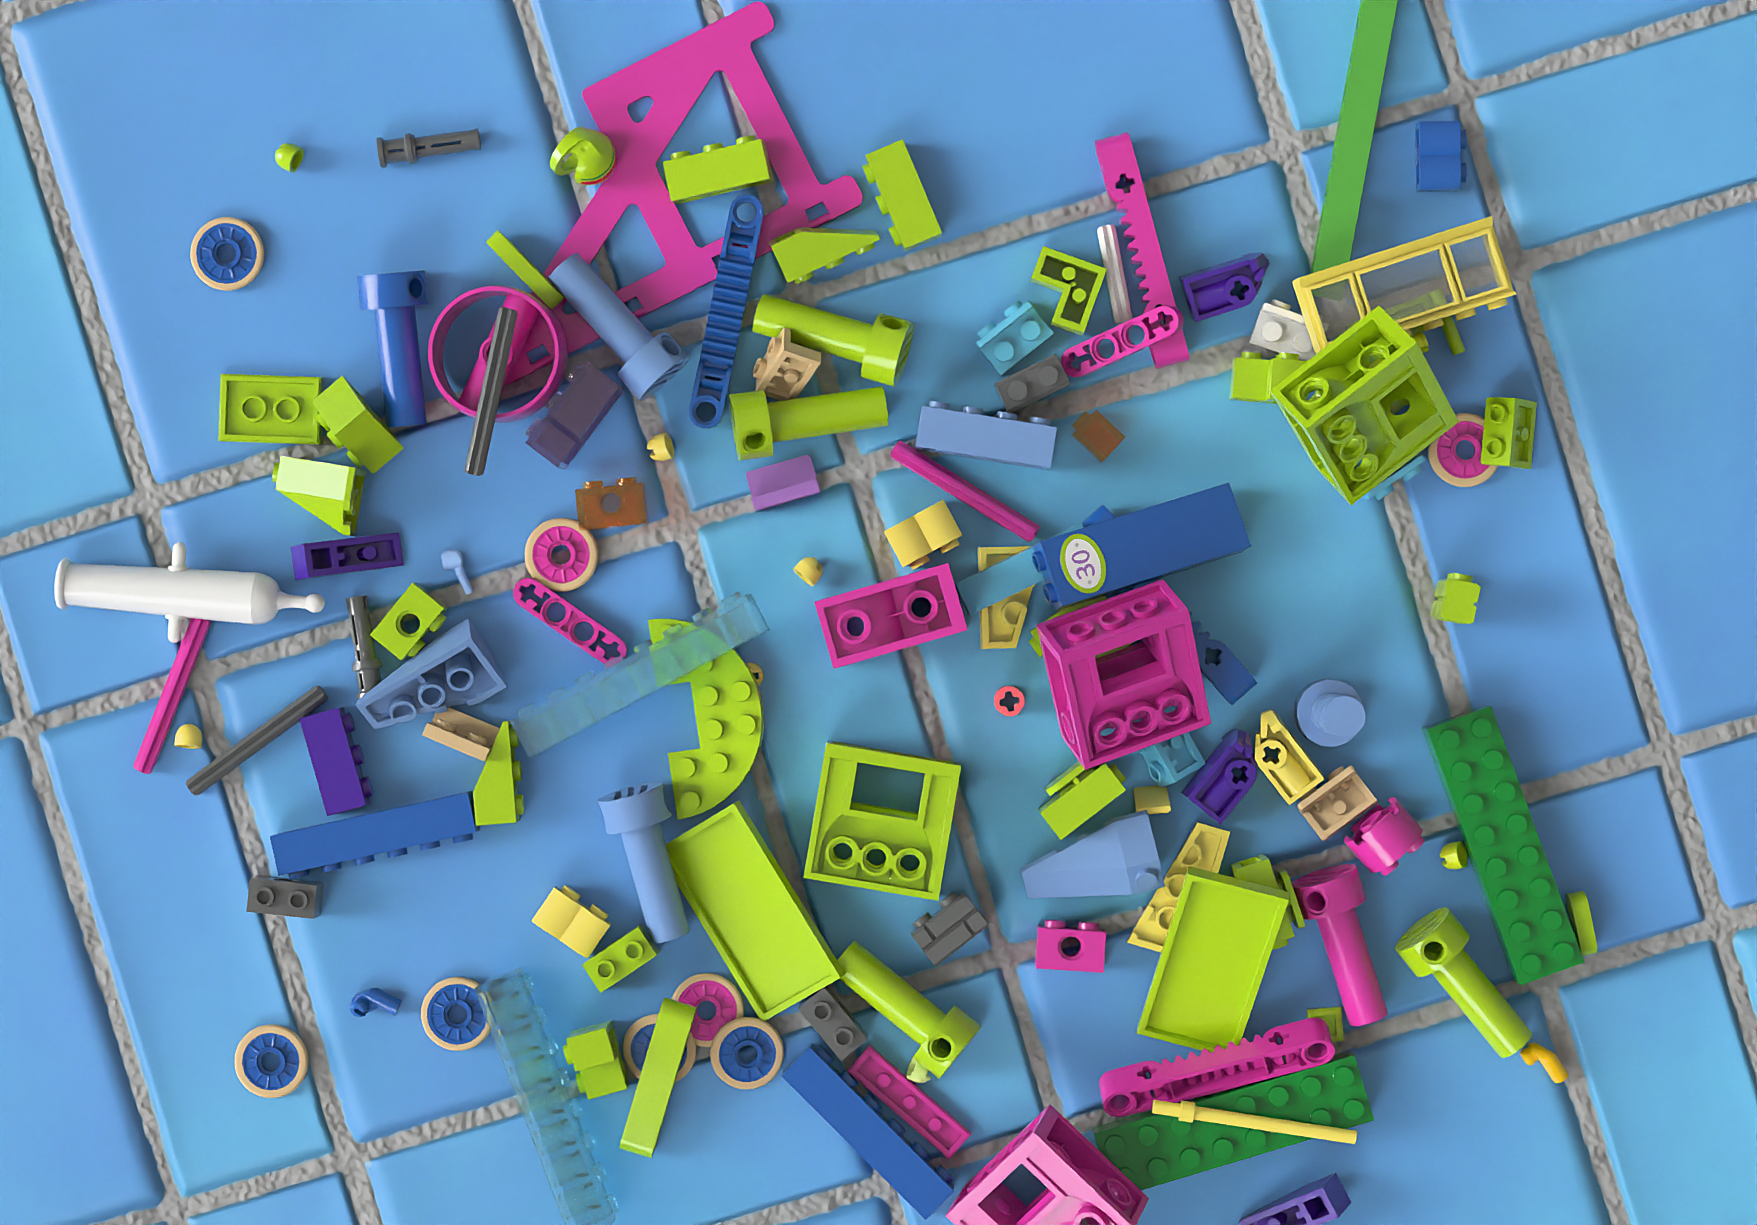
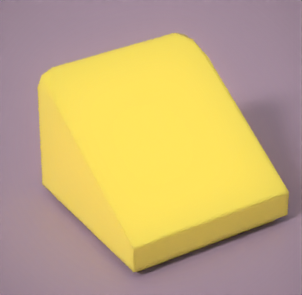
[1133,785,1171,814]

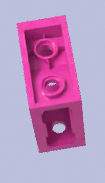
[814,563,968,669]
[1036,579,1211,770]
[945,1104,1149,1225]

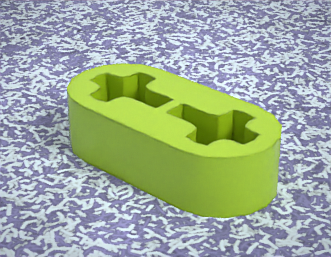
[1566,891,1598,956]

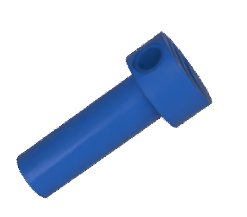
[357,270,428,427]

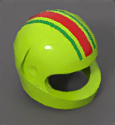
[550,127,617,186]

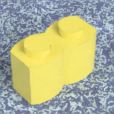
[884,500,963,570]
[532,885,611,959]

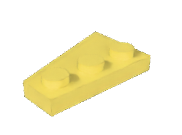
[978,546,1035,649]

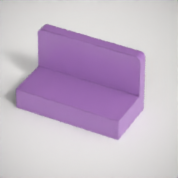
[746,455,821,511]

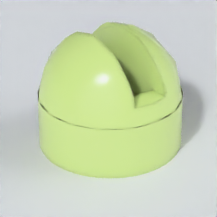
[906,1057,932,1083]

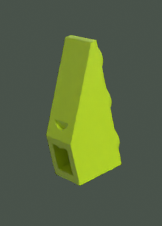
[768,227,880,284]
[473,720,525,826]

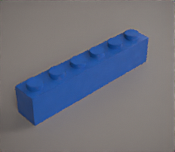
[270,791,480,880]
[781,1044,954,1220]

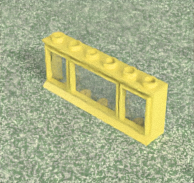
[1292,216,1516,355]

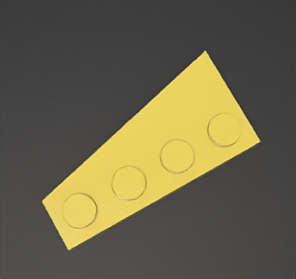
[1126,822,1230,952]

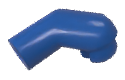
[350,988,402,1017]

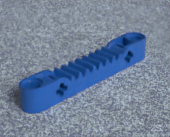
[689,195,764,428]
[1082,505,1257,705]

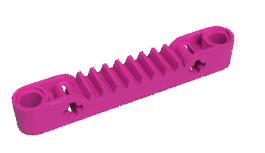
[1095,132,1189,369]
[1099,1018,1335,1117]

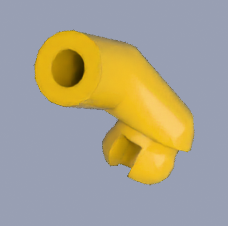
[1520,1042,1568,1083]

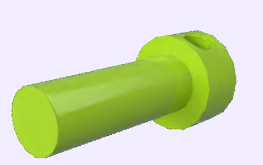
[753,293,914,387]
[729,386,888,461]
[1395,907,1532,1058]
[837,940,982,1079]

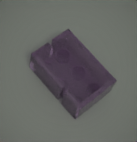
[525,361,625,470]

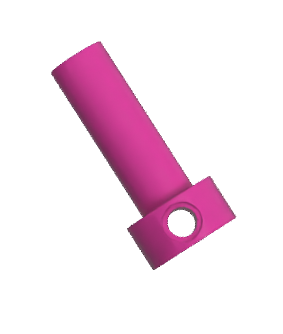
[1292,864,1388,1026]

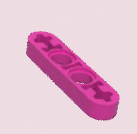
[1060,306,1184,377]
[513,578,627,666]

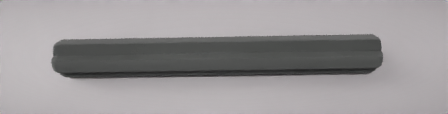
[464,307,518,476]
[186,686,328,796]

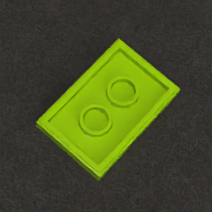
[218,374,323,445]

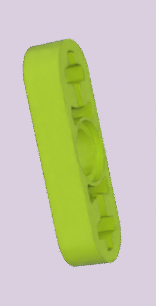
[486,230,565,309]

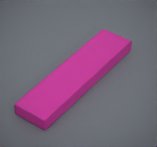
[847,1044,971,1159]

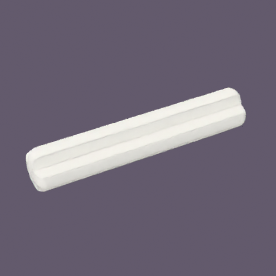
[1097,225,1133,325]

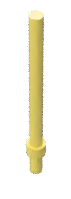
[1152,1100,1357,1144]

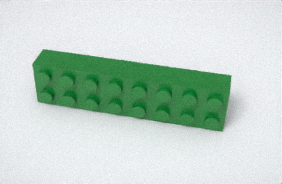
[1422,705,1584,986]
[1092,1050,1374,1190]

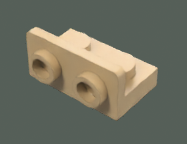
[753,327,821,401]
[422,707,500,762]

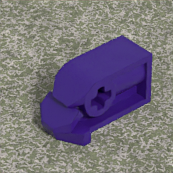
[1179,252,1270,322]
[1181,728,1257,825]

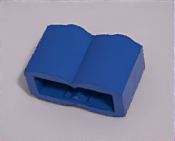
[1415,121,1467,192]

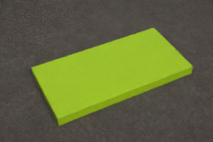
[666,800,845,1021]
[1137,866,1290,1053]

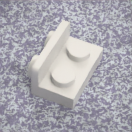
[1249,300,1329,361]

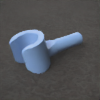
[441,550,473,595]

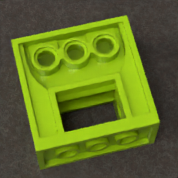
[1270,306,1459,505]
[803,740,961,901]

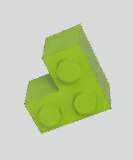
[1030,246,1107,336]
[1229,352,1307,404]
[312,376,404,474]
[563,1020,630,1100]

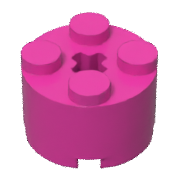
[1344,797,1425,876]

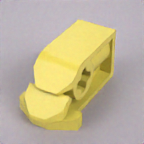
[1254,709,1325,805]

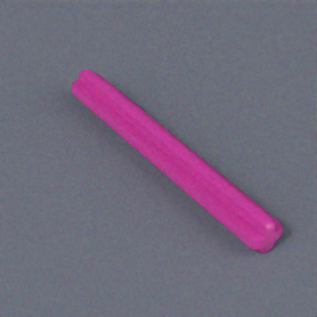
[890,441,1040,542]
[133,618,211,774]

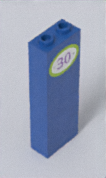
[1032,482,1251,611]

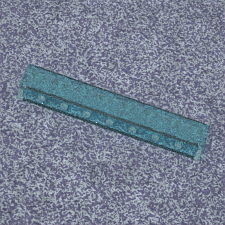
[511,591,770,758]

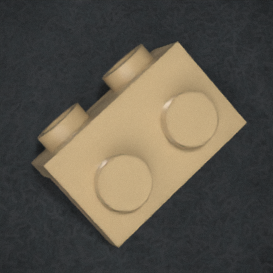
[1297,765,1378,843]

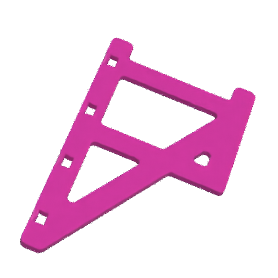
[506,1,863,385]

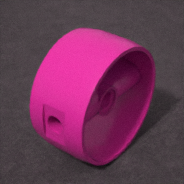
[428,285,568,423]

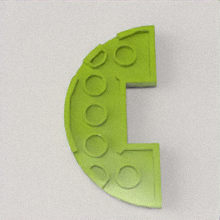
[648,618,765,820]

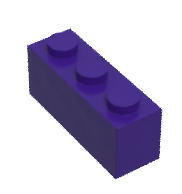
[299,707,374,816]

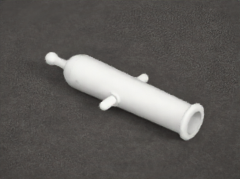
[54,542,325,643]

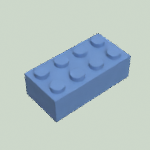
[915,401,1057,470]

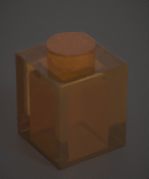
[1072,410,1125,463]

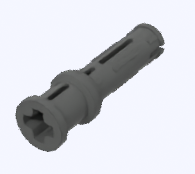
[376,128,481,168]
[346,595,382,699]

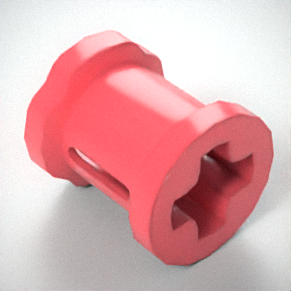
[994,686,1025,717]

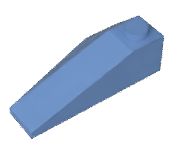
[356,619,507,729]
[1021,810,1165,899]

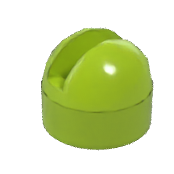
[275,143,304,173]

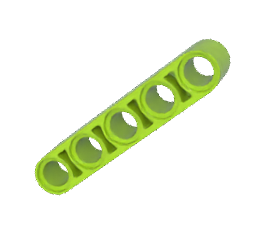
[619,997,697,1158]

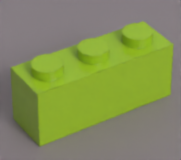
[663,135,774,205]
[862,139,942,252]

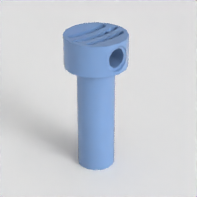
[548,252,690,401]
[1293,679,1366,747]
[597,781,690,943]

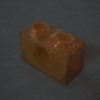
[575,477,649,531]

